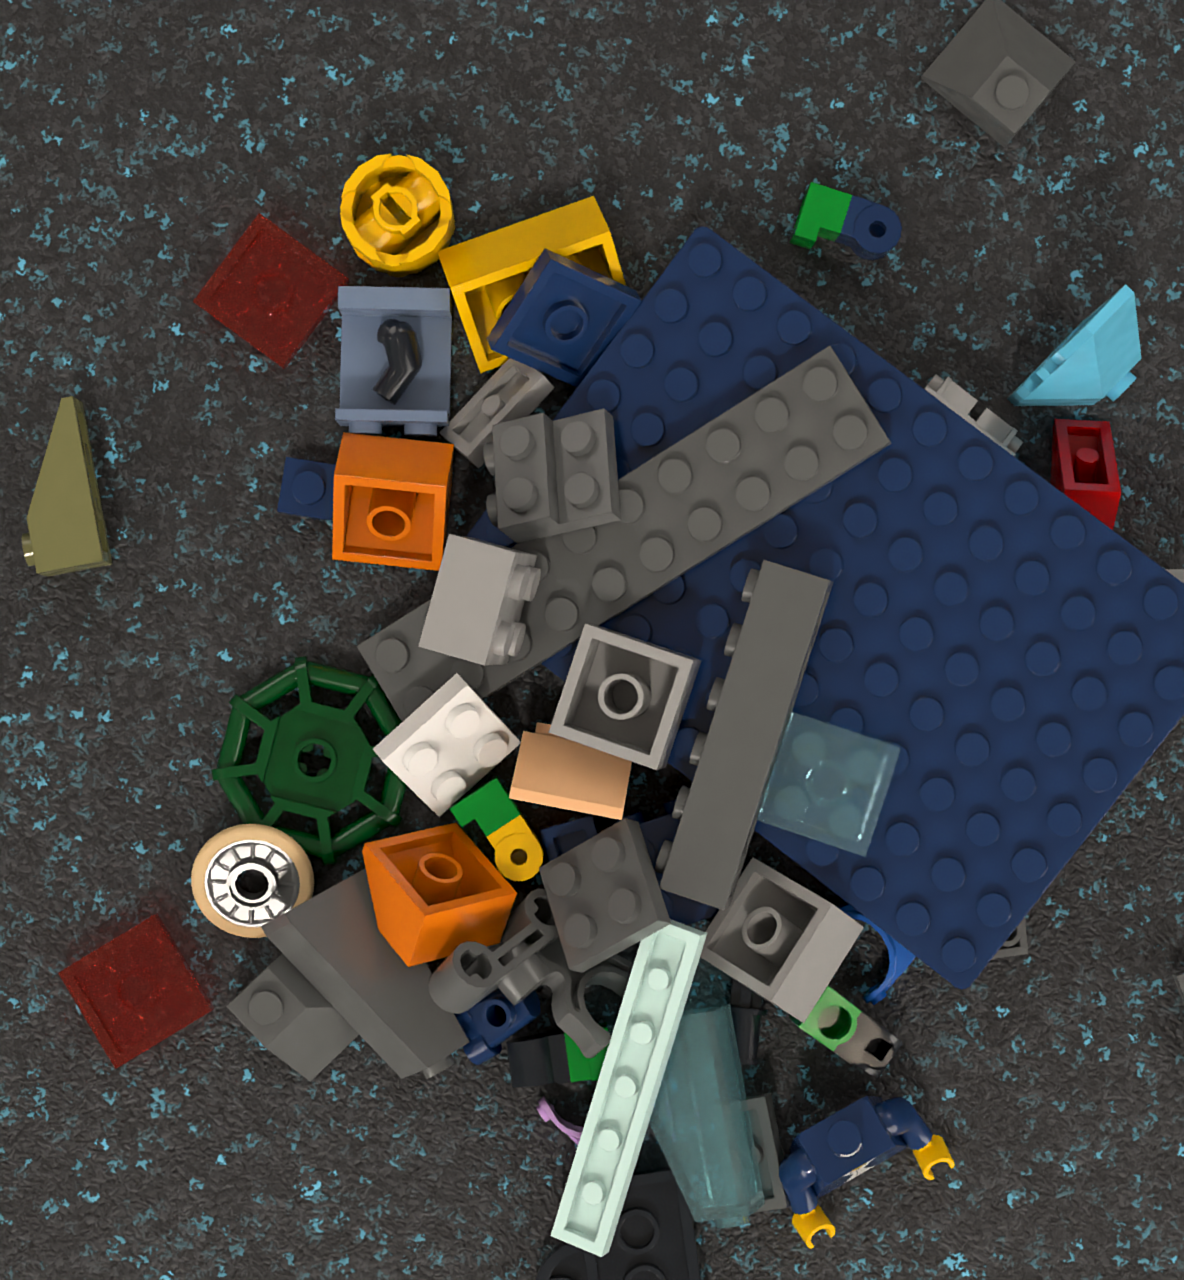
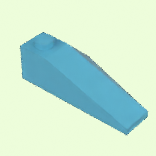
[1007,284,1142,406]

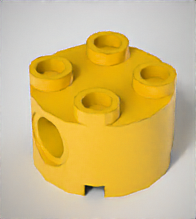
[340,154,455,277]

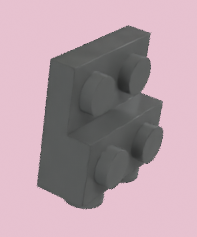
[483,408,621,544]

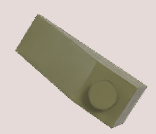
[22,396,112,577]

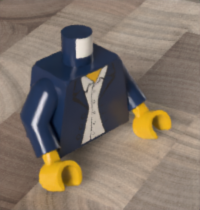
[779,1096,955,1249]

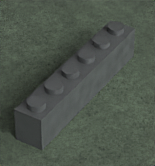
[655,560,834,910]

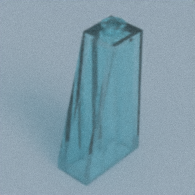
[607,1003,765,1228]

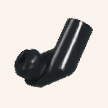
[372,319,422,405]

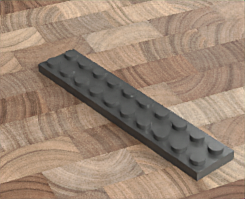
[357,346,892,722]

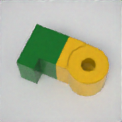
[450,776,543,881]

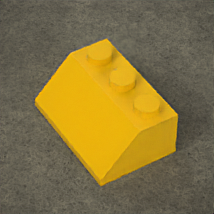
[438,196,626,373]

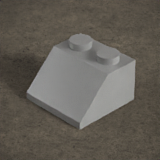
[700,857,864,1023]

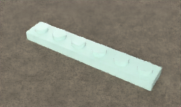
[550,919,707,1257]

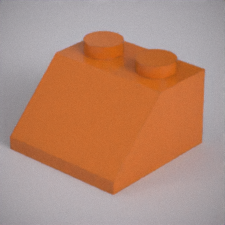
[332,432,454,571]
[362,823,517,967]

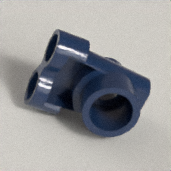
[454,988,541,1065]

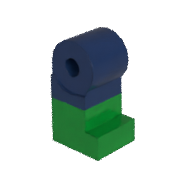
[789,182,902,261]

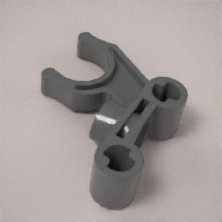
[428,888,633,1058]

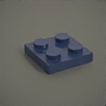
[486,248,642,387]

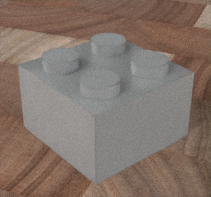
[418,534,541,666]
[549,624,702,770]

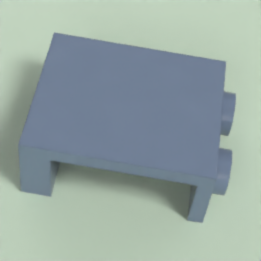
[335,286,453,437]

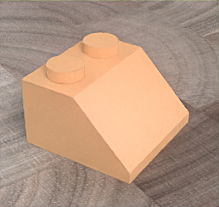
[509,722,632,820]

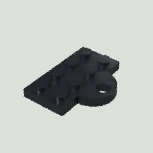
[535,1165,701,1280]

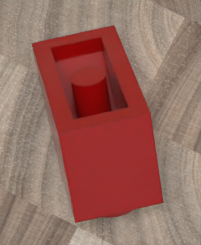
[1051,419,1121,530]

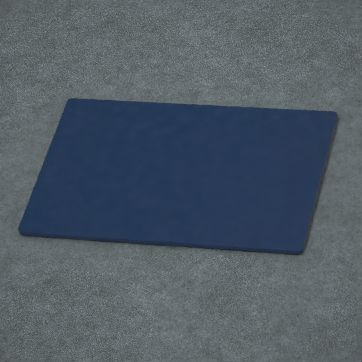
[466,227,1184,989]

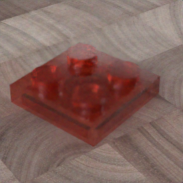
[193,213,350,370]
[58,913,214,1069]

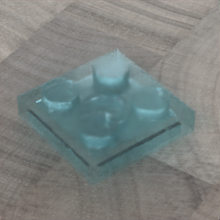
[757,711,902,857]

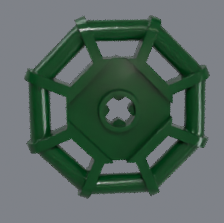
[211,656,407,865]

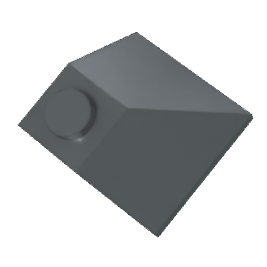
[921,0,1076,148]
[226,953,359,1082]

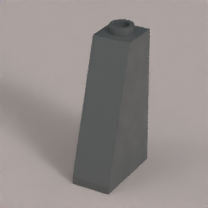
[261,868,469,1079]

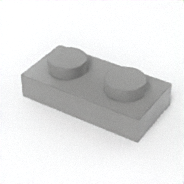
[439,358,555,469]

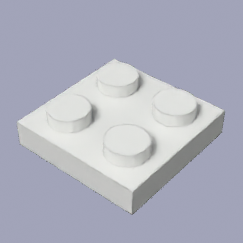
[373,673,521,817]

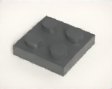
[539,818,671,973]

